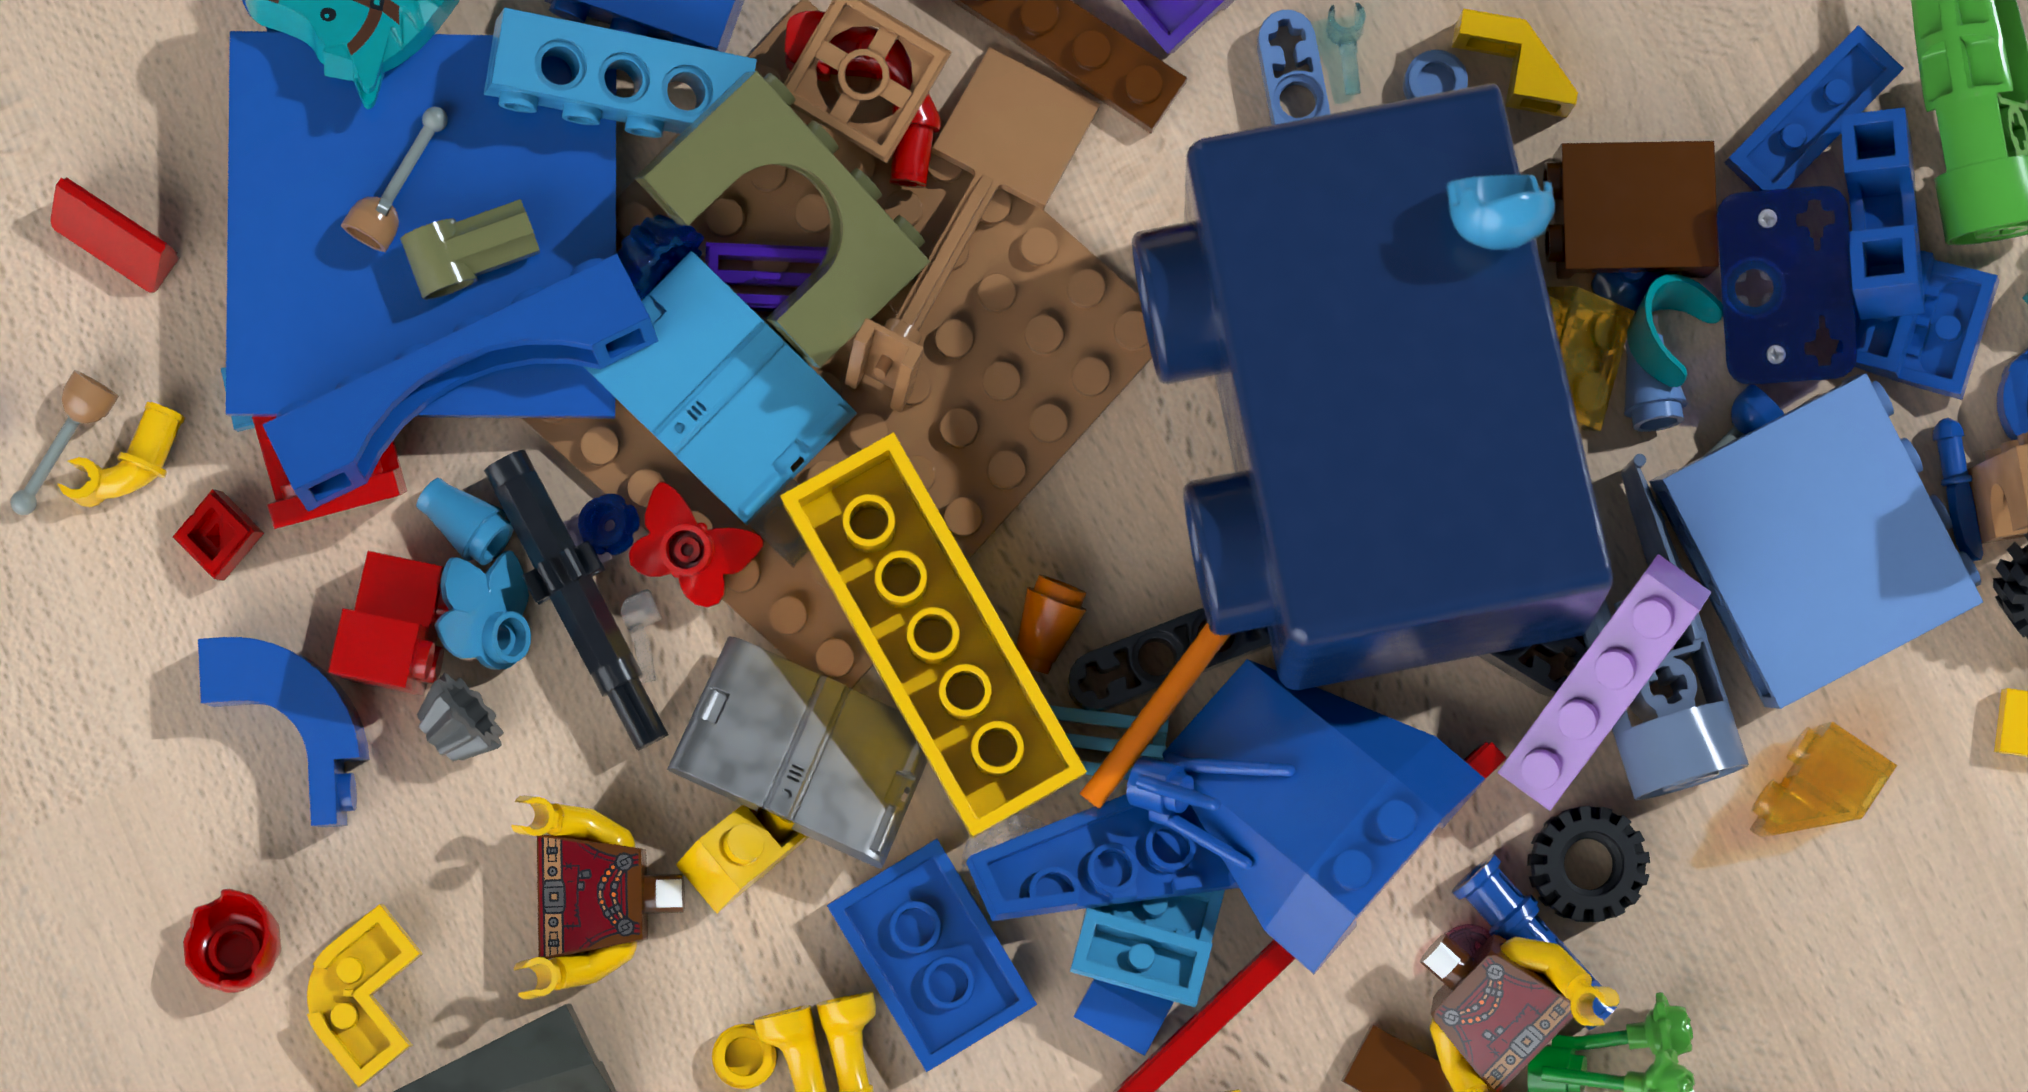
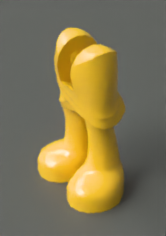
[753,992,876,1092]

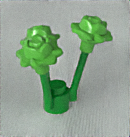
[1527,992,1695,1092]

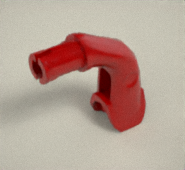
[785,10,941,188]

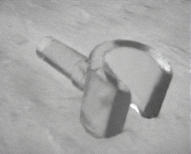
[621,589,663,683]

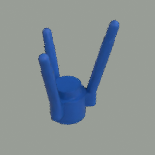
[1126,752,1295,870]

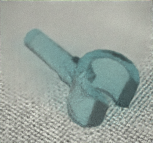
[1326,2,1366,95]

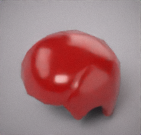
[183,889,281,993]

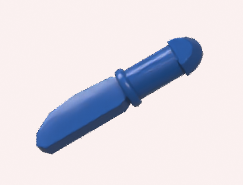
[1933,418,1984,561]

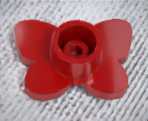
[629,482,764,608]

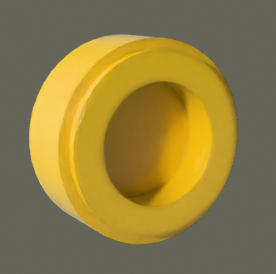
[712,1024,778,1089]

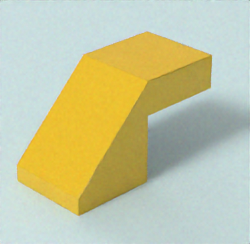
[1452,8,1578,118]

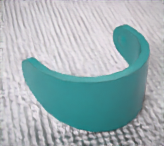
[1627,274,1724,387]

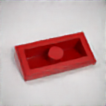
[50,177,179,293]

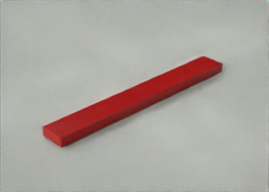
[1113,742,1507,1092]

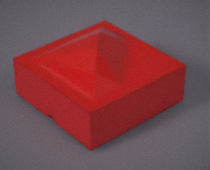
[173,489,264,581]

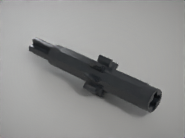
[484,450,669,751]

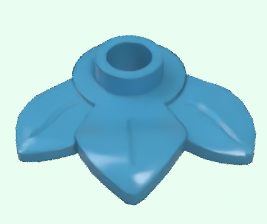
[435,550,531,670]

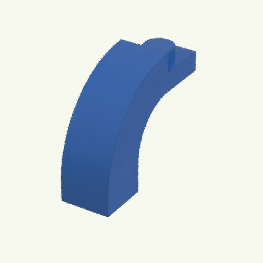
[198,637,370,828]

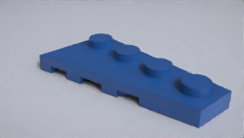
[966,794,1239,921]

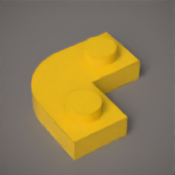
[307,904,423,1087]

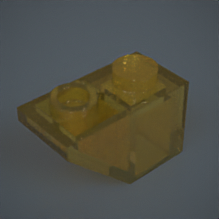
[1749,722,1897,837]

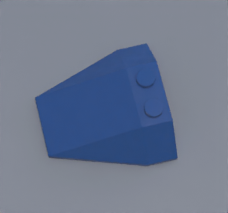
[1162,659,1485,975]

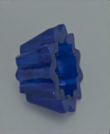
[617,214,704,299]

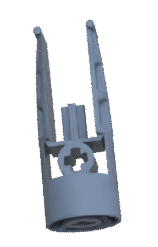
[1582,454,1749,801]

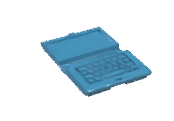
[583,251,857,526]

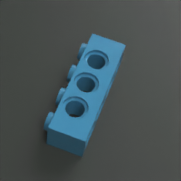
[483,7,757,138]

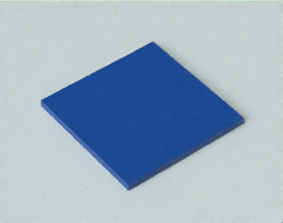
[226,31,617,419]

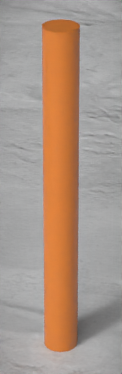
[1079,622,1231,809]

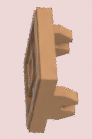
[784,0,953,163]

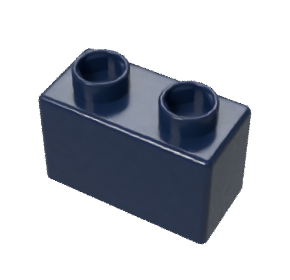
[1132,83,1613,690]

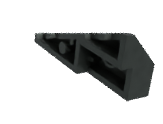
[393,1003,617,1092]

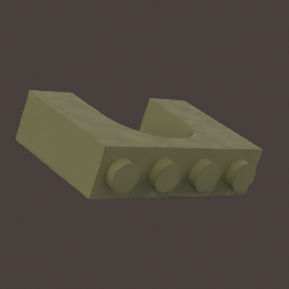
[635,71,931,368]

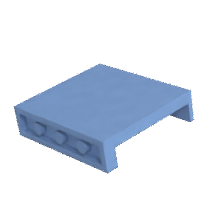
[1649,373,1983,709]

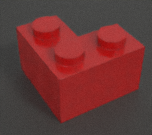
[328,551,449,696]

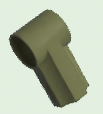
[400,199,540,300]

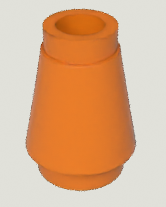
[1016,574,1087,674]

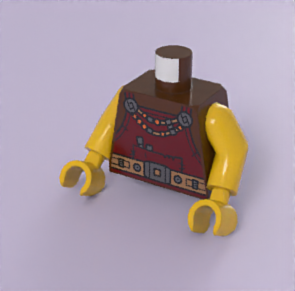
[511,795,685,999]
[1420,933,1619,1092]

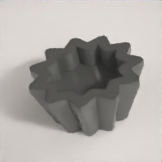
[417,673,504,761]

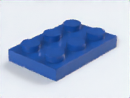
[827,839,1037,1072]

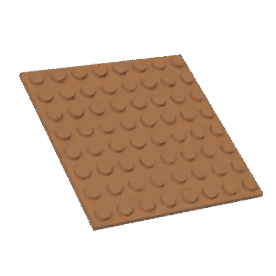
[522,0,1152,689]

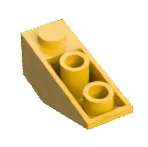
[676,805,809,914]

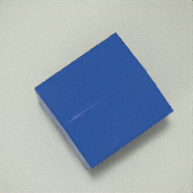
[1074,979,1174,1056]

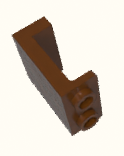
[1543,141,1719,279]

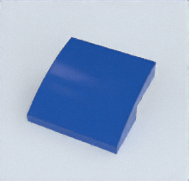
[1834,250,1999,400]

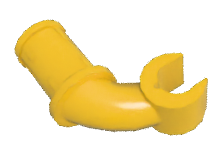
[57,401,185,507]

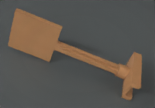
[845,47,1101,413]

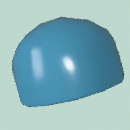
[1447,175,1555,250]

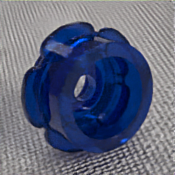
[578,494,640,556]

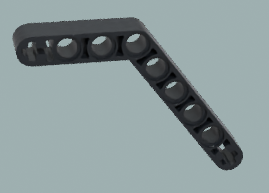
[1067,608,1587,712]

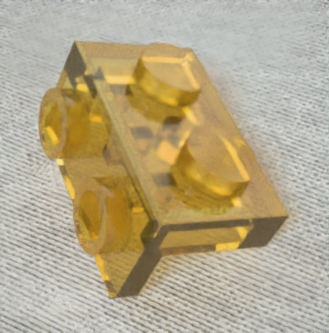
[1546,286,1634,431]

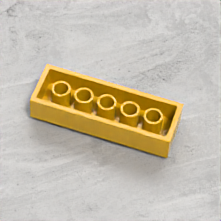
[780,432,1087,839]

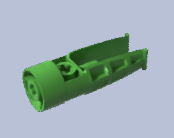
[1911,0,2028,245]

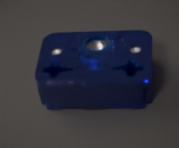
[1717,186,1857,385]

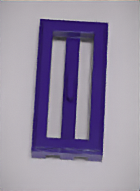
[705,242,828,312]

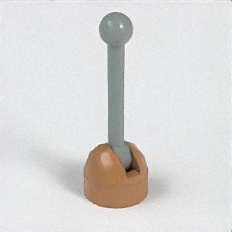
[341,107,448,252]
[10,370,119,515]

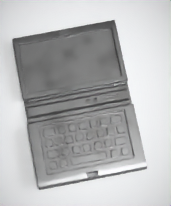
[667,637,928,869]

